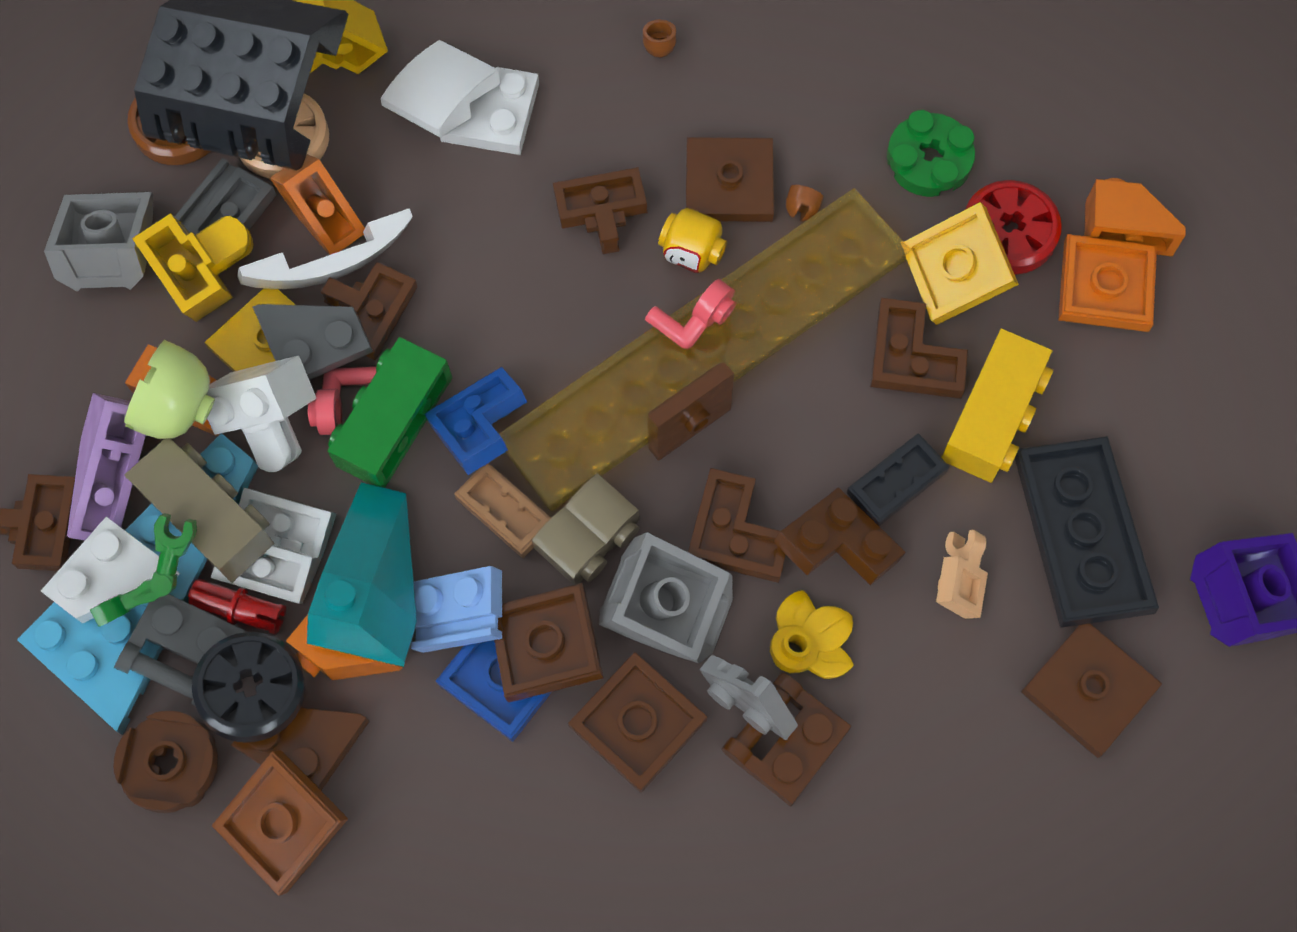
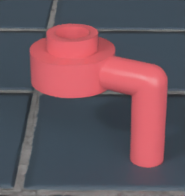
[645,279,736,349]
[308,366,377,435]

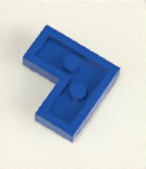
[424,367,527,475]

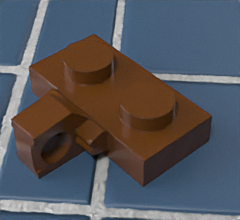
[553,167,647,254]
[321,262,417,360]
[0,474,75,571]

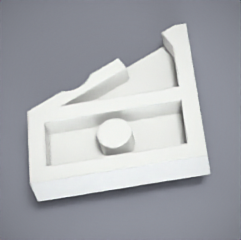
[440,67,539,155]
[41,517,180,623]

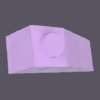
[67,393,146,541]

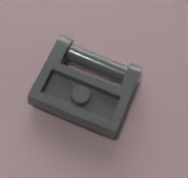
[114,594,245,705]

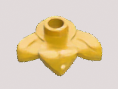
[770,590,854,679]

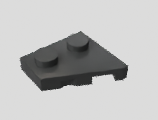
[253,304,374,380]

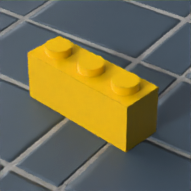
[941,328,1053,483]

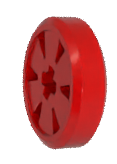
[965,180,1062,275]

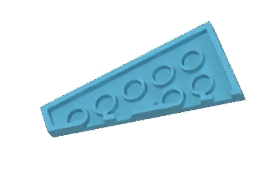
[17,433,258,735]

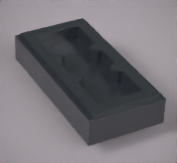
[847,433,950,526]

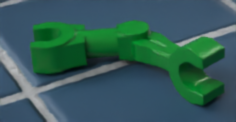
[90,513,197,627]

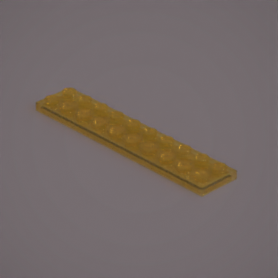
[499,188,911,512]

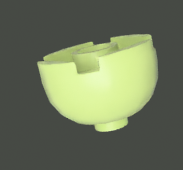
[124,340,215,439]

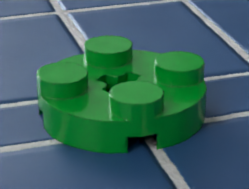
[886,110,975,197]

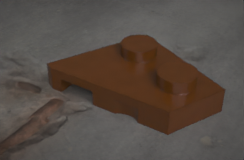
[231,708,370,791]

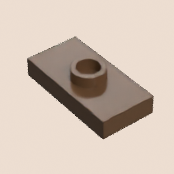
[454,463,551,559]

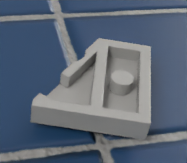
[699,655,798,740]

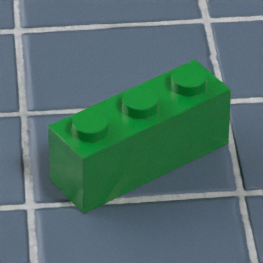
[327,337,453,488]

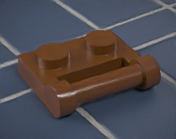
[721,672,852,807]

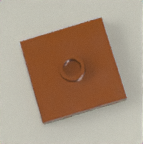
[212,750,348,896]

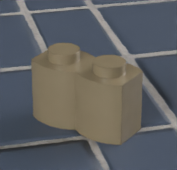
[532,473,640,585]

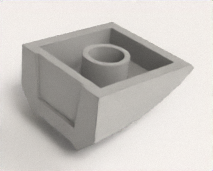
[44,192,153,292]
[599,532,733,663]

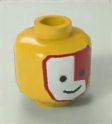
[658,208,727,273]

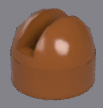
[643,19,676,58]
[786,185,824,221]

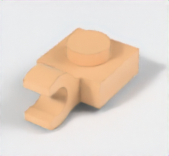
[936,530,988,619]

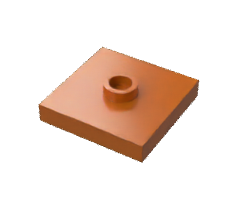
[1058,234,1157,332]

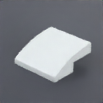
[381,40,500,137]
[211,488,337,604]

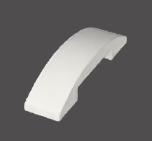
[237,209,413,289]

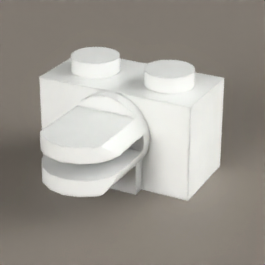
[207,355,316,472]

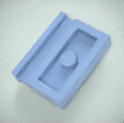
[411,566,502,653]

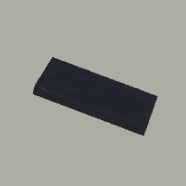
[1015,436,1159,628]

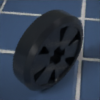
[192,632,305,742]

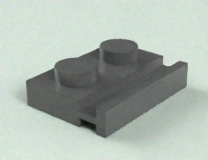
[175,158,277,235]

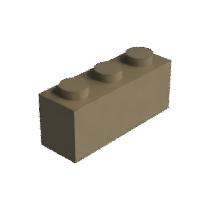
[124,438,275,583]

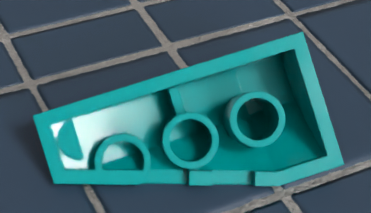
[307,482,417,667]

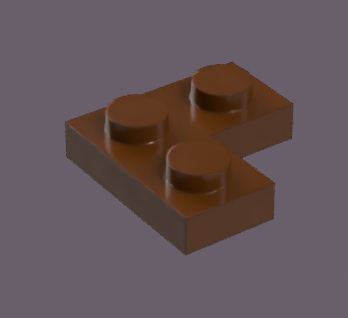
[870,298,968,399]
[688,468,786,583]
[774,487,906,586]

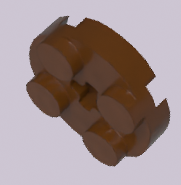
[113,711,218,813]

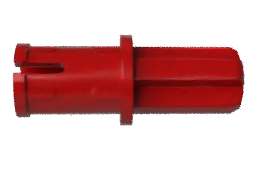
[188,579,286,635]

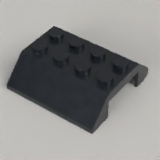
[134,0,349,171]

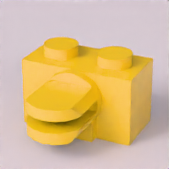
[292,0,388,74]
[132,213,253,322]

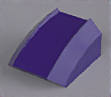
[1190,533,1297,647]

